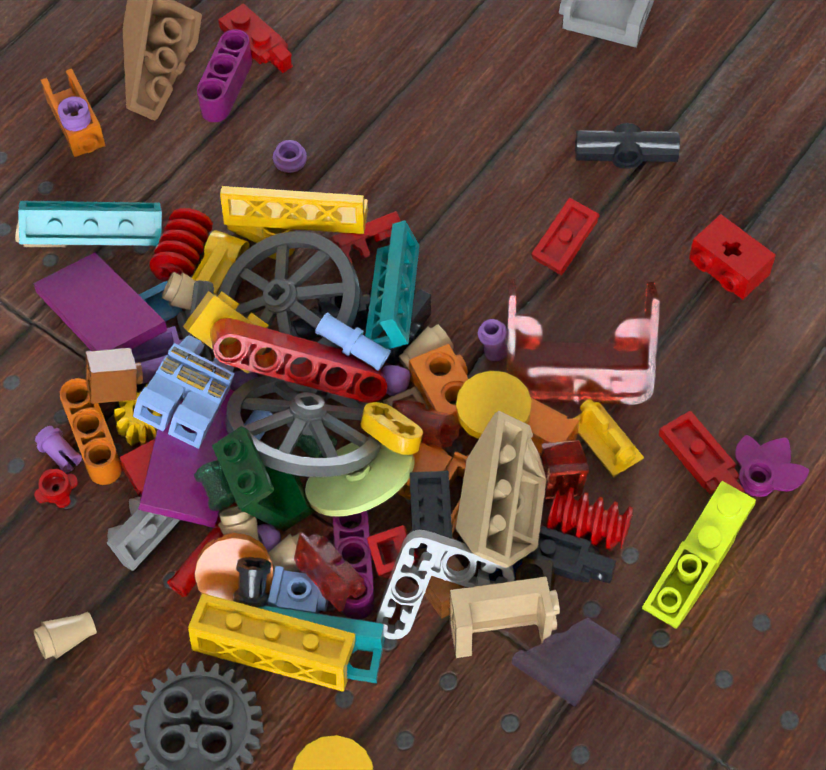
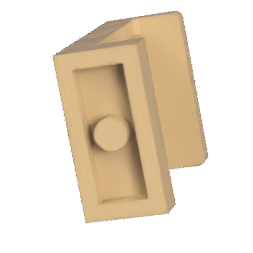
[450,577,560,658]

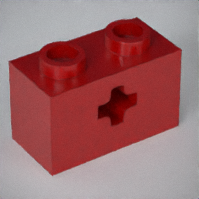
[689,214,776,300]

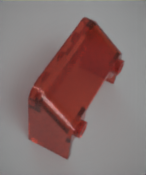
[506,279,660,404]

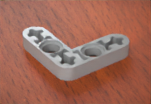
[376,530,514,639]

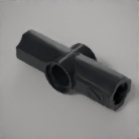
[575,123,680,169]

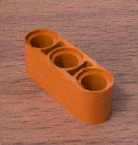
[60,378,122,485]

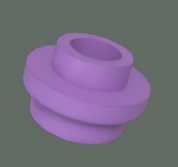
[273,140,307,173]

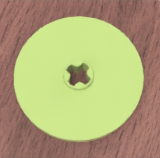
[305,443,415,516]

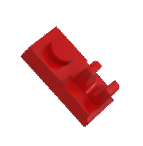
[531,197,600,275]
[329,211,401,263]

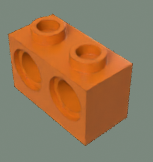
[409,344,468,436]

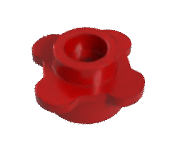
[34,469,78,508]

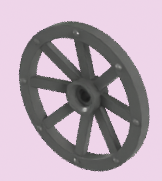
[218,231,360,364]
[225,375,382,477]

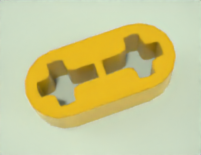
[360,402,423,455]

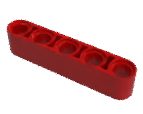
[210,318,388,403]

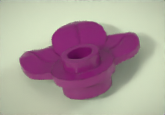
[735,435,809,497]

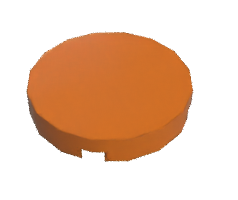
[195,533,274,601]

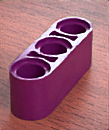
[197,29,252,122]
[333,511,375,620]

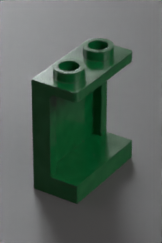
[212,426,315,531]

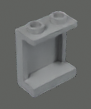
[559,0,654,48]

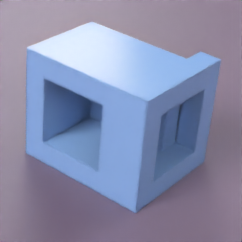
[268,566,330,614]

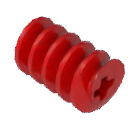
[149,208,213,282]
[547,487,633,551]

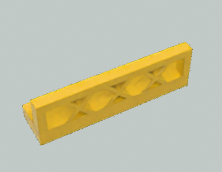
[220,186,368,234]
[188,593,356,692]

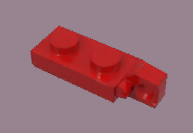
[218,3,293,73]
[659,411,745,495]

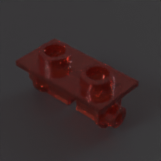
[293,532,366,612]

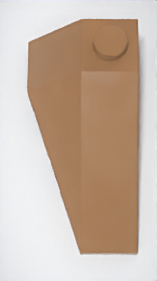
[123,0,202,120]

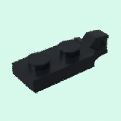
[517,526,616,583]

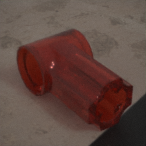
[392,400,460,448]

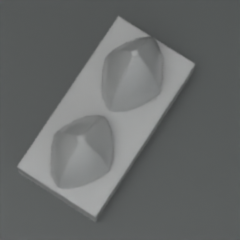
[107,496,180,571]

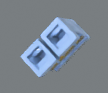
[133,335,235,449]

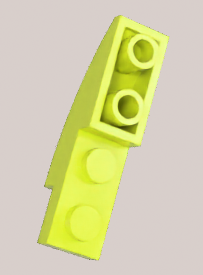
[642,481,756,629]

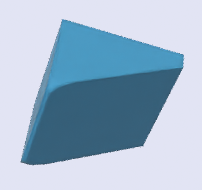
[139,281,182,321]

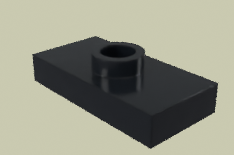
[385,289,431,365]
[410,471,452,549]

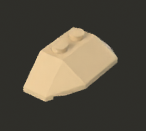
[456,411,547,568]

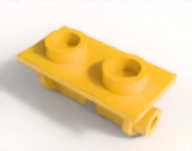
[573,399,644,477]

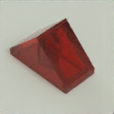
[541,440,589,499]

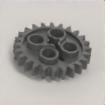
[129,661,264,770]

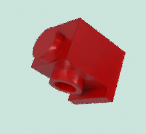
[367,525,419,579]

